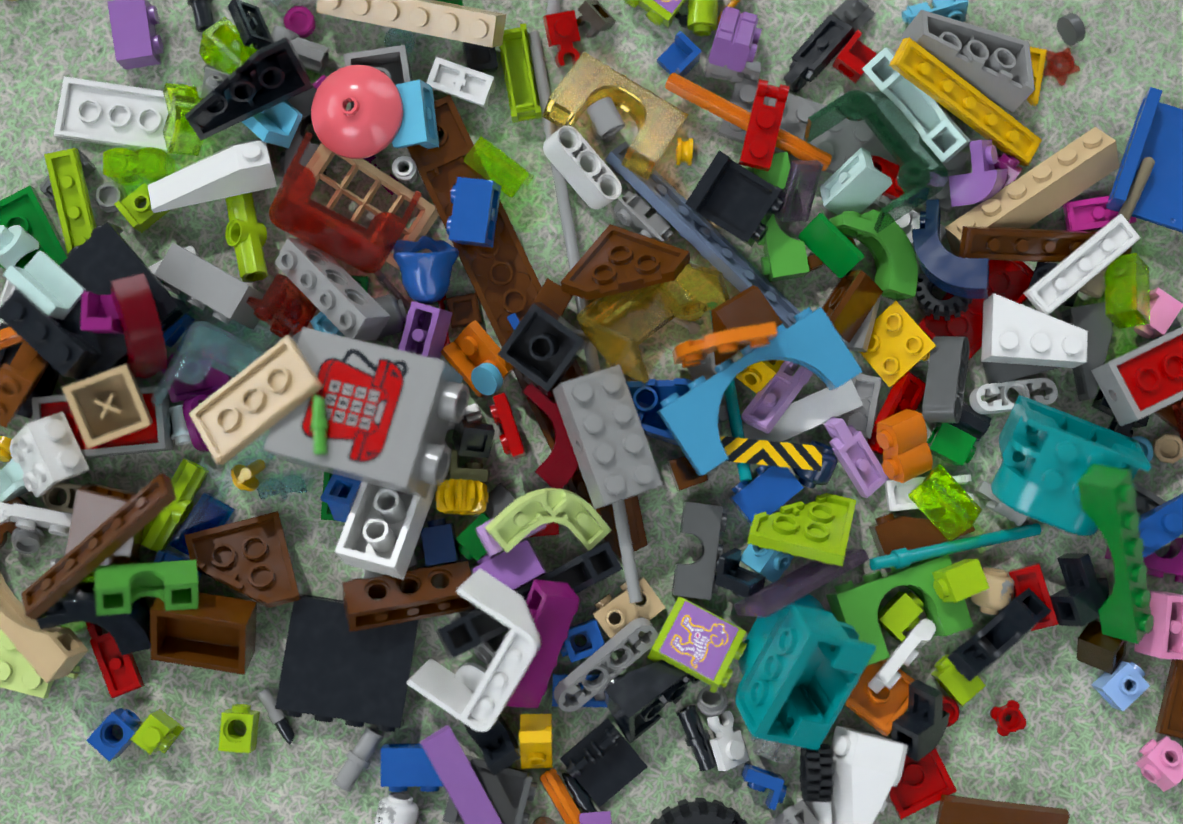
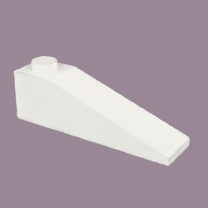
[831,726,908,824]

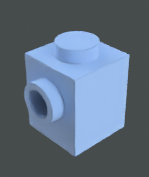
[1091,661,1150,712]

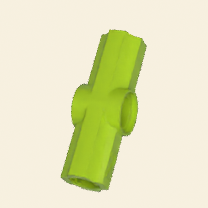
[225,192,268,283]
[141,458,209,552]

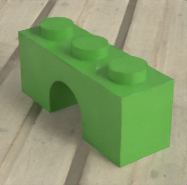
[95,560,198,616]

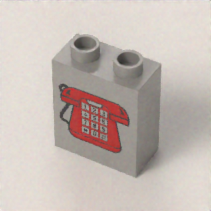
[263,327,469,498]

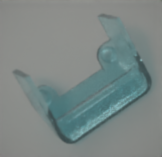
[151,321,274,460]

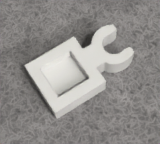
[707,711,749,771]

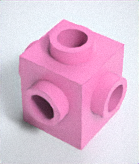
[1135,736,1183,792]

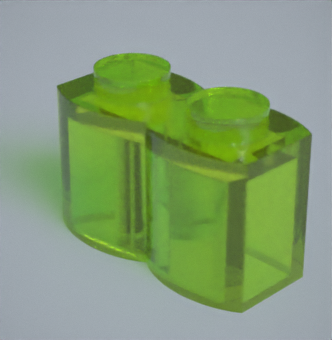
[103,147,175,186]

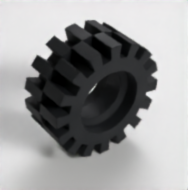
[916,272,973,321]
[799,744,834,802]

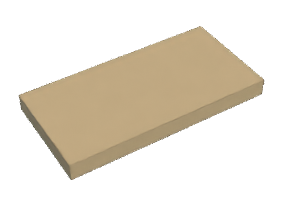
[188,335,323,465]

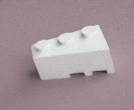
[981,293,1088,368]

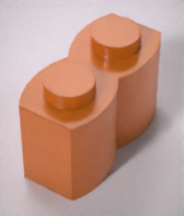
[876,409,933,483]

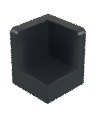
[452,414,495,458]

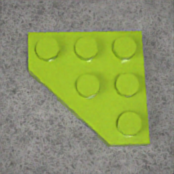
[747,493,856,566]

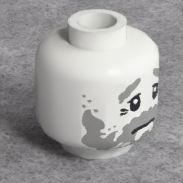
[374,792,419,824]

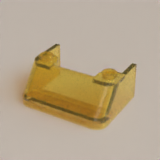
[577,262,730,383]

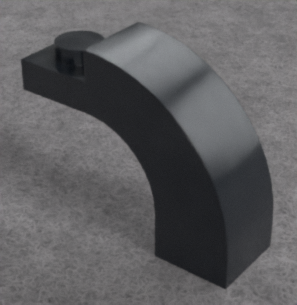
[36,582,151,655]
[947,588,1051,682]

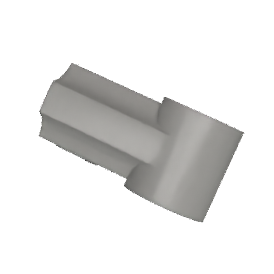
[271,26,330,74]
[586,97,625,143]

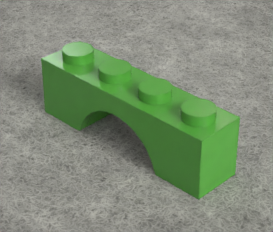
[746,152,810,282]

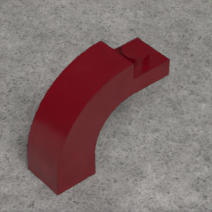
[111,274,167,379]
[522,383,578,489]

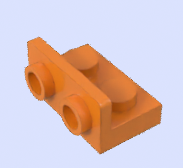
[441,320,515,397]

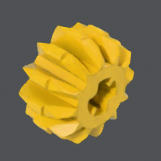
[435,479,489,515]

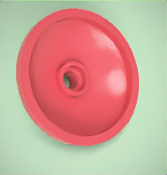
[311,65,403,159]

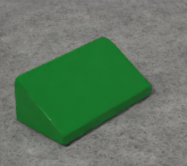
[798,213,865,278]

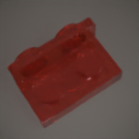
[246,273,318,338]

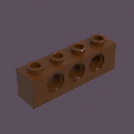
[342,561,475,632]

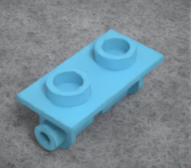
[902,0,969,26]

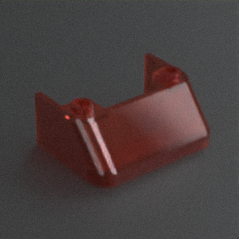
[269,132,422,274]

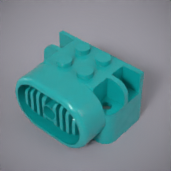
[991,395,1151,536]
[735,592,876,751]

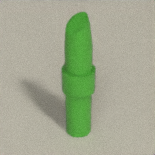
[311,394,328,456]

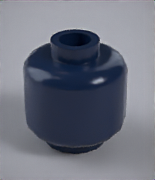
[792,440,838,489]

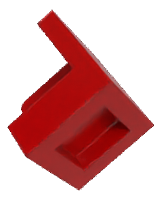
[832,30,877,84]

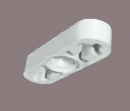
[969,378,1058,414]

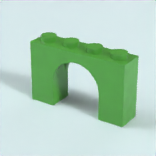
[826,555,974,666]

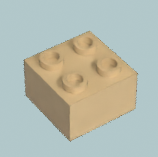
[62,363,153,449]

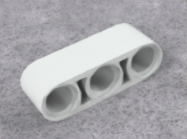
[543,126,622,209]

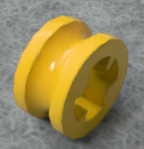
[676,138,693,166]

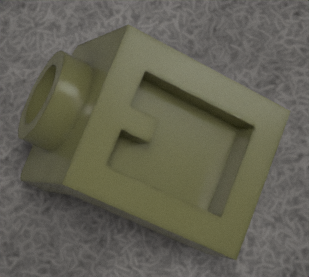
[447,449,490,483]

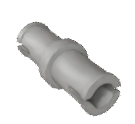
[333,727,384,792]

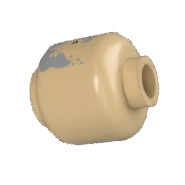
[970,567,1015,615]

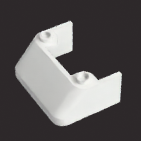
[406,568,540,732]

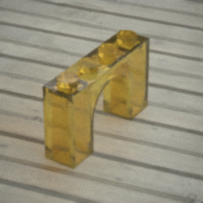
[542,52,688,181]

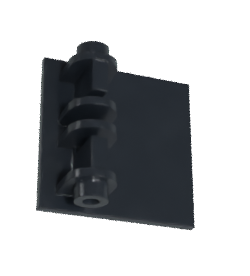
[560,718,648,807]

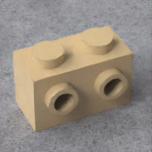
[593,576,666,639]

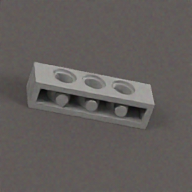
[275,238,390,341]

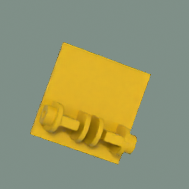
[860,301,936,388]

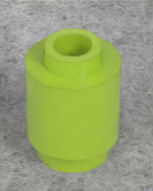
[687,0,718,36]

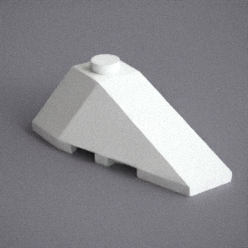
[148,138,277,213]

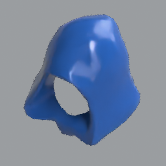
[393,236,459,305]

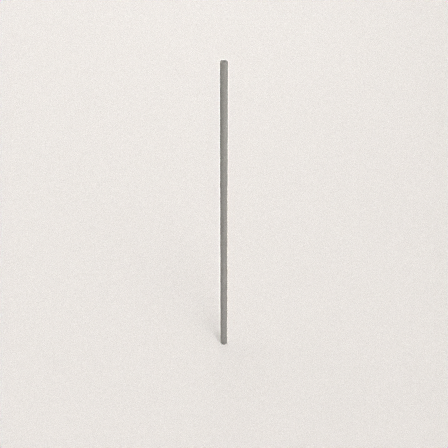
[527,31,642,603]

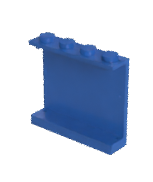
[1106,87,1183,233]

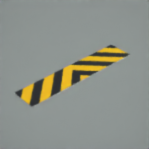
[720,436,823,471]

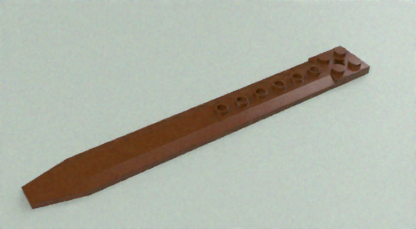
[407,95,648,558]

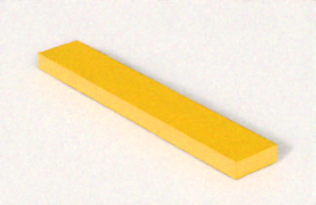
[889,37,1042,166]

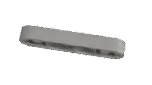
[553,618,658,712]

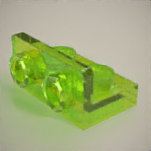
[464,136,535,197]
[908,464,982,541]

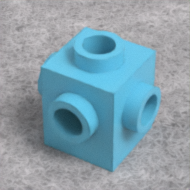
[740,544,794,584]

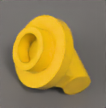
[231,459,266,491]

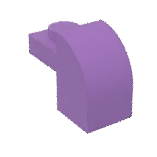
[949,140,1007,207]

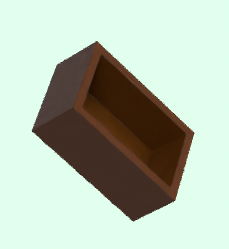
[150,592,257,675]

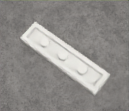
[1024,214,1141,315]
[743,380,863,442]

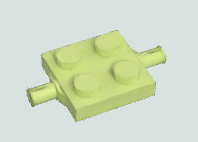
[0,629,80,698]

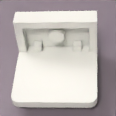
[9,412,89,498]

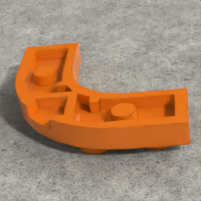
[672,322,777,368]

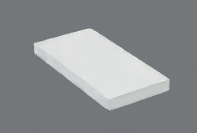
[54,76,187,156]

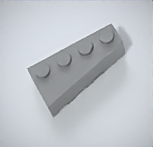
[902,10,1035,112]

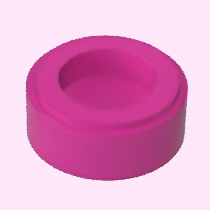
[284,6,316,38]

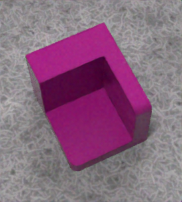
[81,292,124,334]

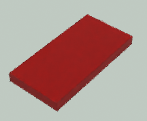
[918,260,1034,360]

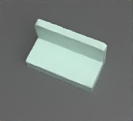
[820,147,892,215]
[3,251,86,320]

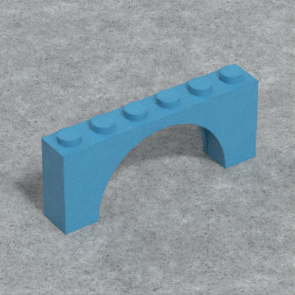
[657,307,863,476]

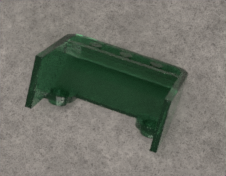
[803,90,948,233]

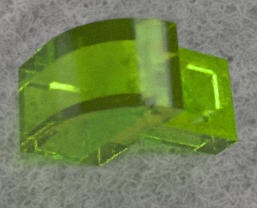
[163,83,204,156]

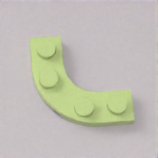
[484,488,612,553]

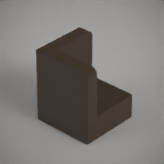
[1077,620,1127,674]

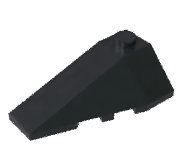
[185,37,313,141]
[605,660,700,743]

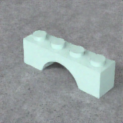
[862,47,970,163]

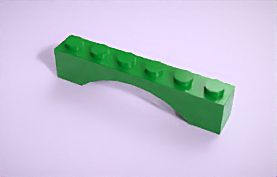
[1077,463,1154,644]

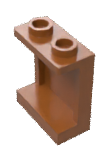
[0,340,50,428]

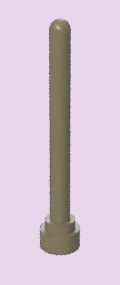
[1079,157,1155,298]

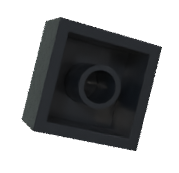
[497,302,591,392]

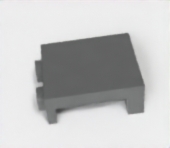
[442,755,537,824]

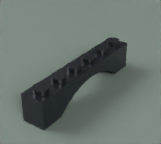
[436,541,622,660]

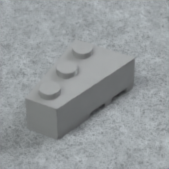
[154,243,272,330]

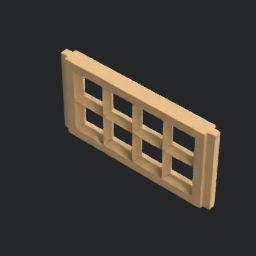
[286,142,439,272]

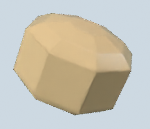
[1153,433,1183,464]

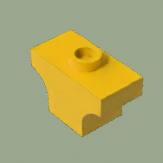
[519,714,553,769]

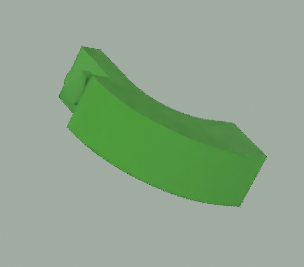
[829,209,918,302]

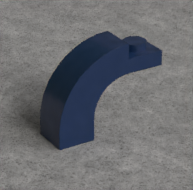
[912,199,989,299]

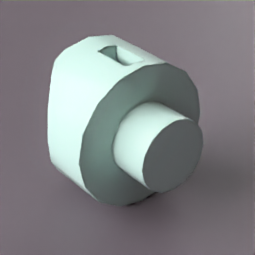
[0,225,39,270]

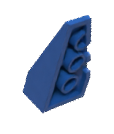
[626,378,693,446]

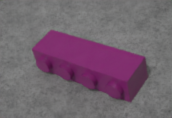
[506,579,580,708]

